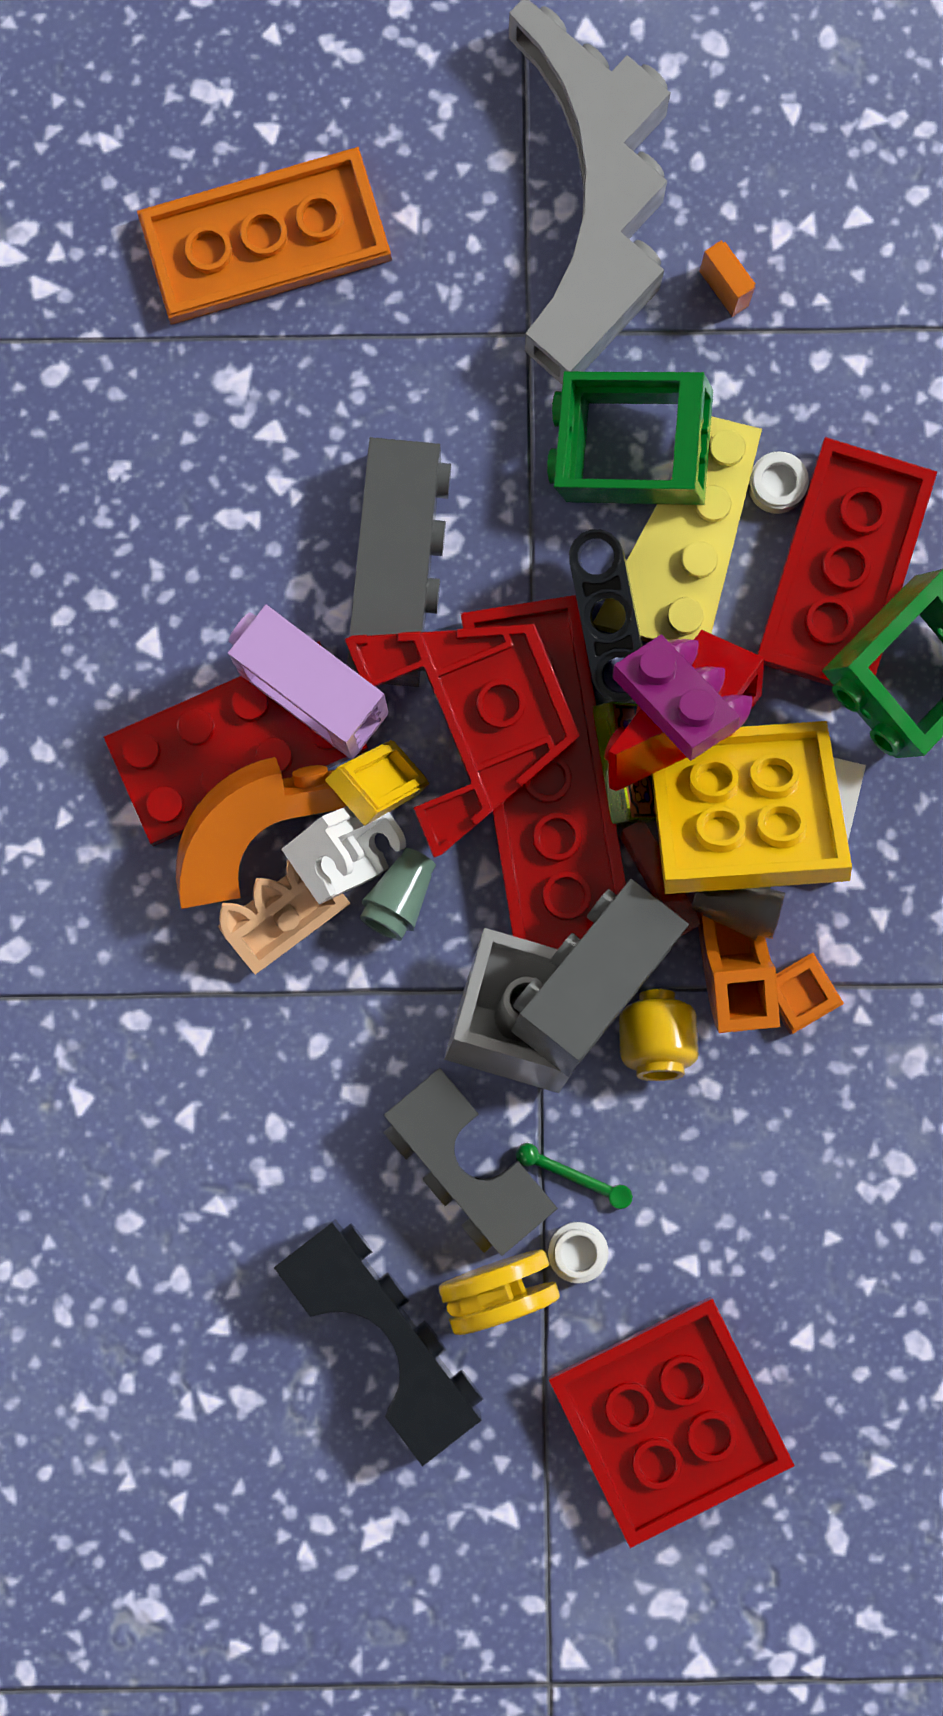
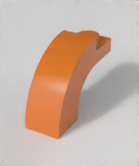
[176,757,347,909]
[695,888,780,1033]

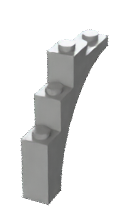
[509,0,671,385]

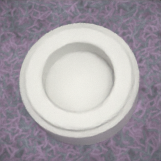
[748,451,809,514]

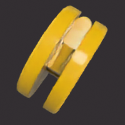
[438,1249,560,1335]

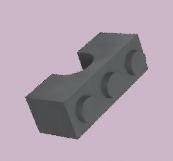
[383,1068,558,1256]

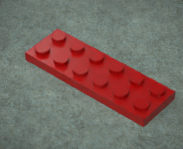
[461,595,626,949]

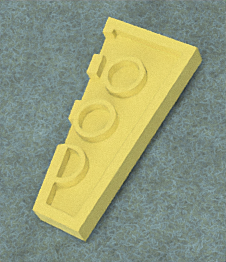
[593,416,762,643]

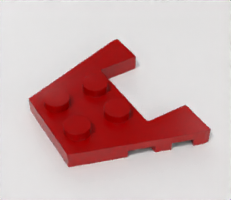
[345,624,580,858]

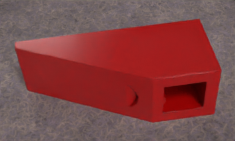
[604,630,764,791]

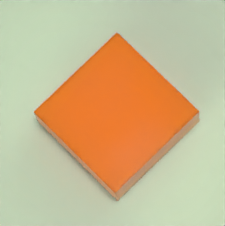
[699,240,756,317]
[776,952,844,1035]

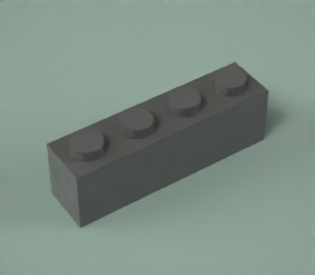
[347,437,451,687]

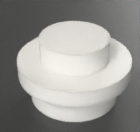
[548,1222,609,1283]

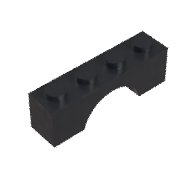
[274,1219,483,1467]

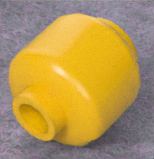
[619,989,699,1081]

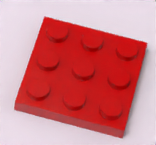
[548,1297,795,1548]

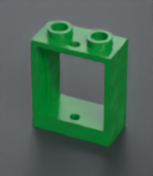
[547,371,713,505]
[822,569,943,758]

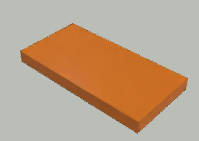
[137,147,392,325]

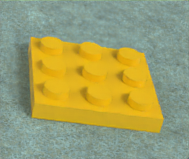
[651,721,852,894]

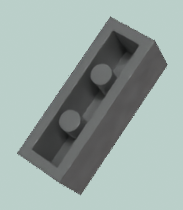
[511,879,689,1077]

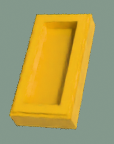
[325,740,430,826]

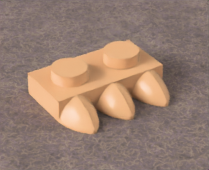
[218,860,351,975]

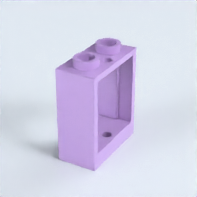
[228,604,389,760]

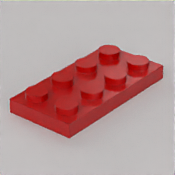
[757,437,938,687]
[103,641,369,847]

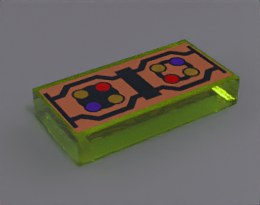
[593,702,657,824]

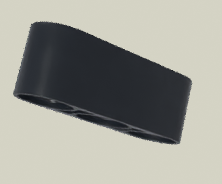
[569,529,643,702]

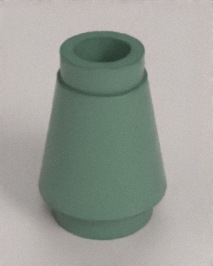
[360,848,436,941]

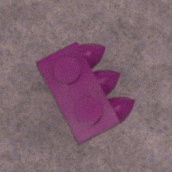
[613,634,752,761]

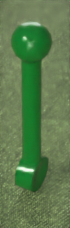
[515,1143,633,1209]

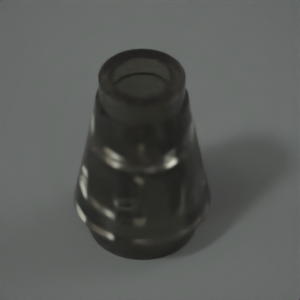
[691,887,786,941]

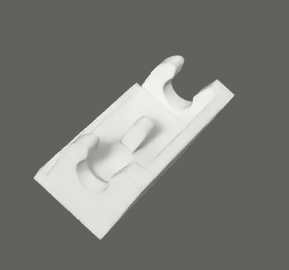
[281,806,406,905]

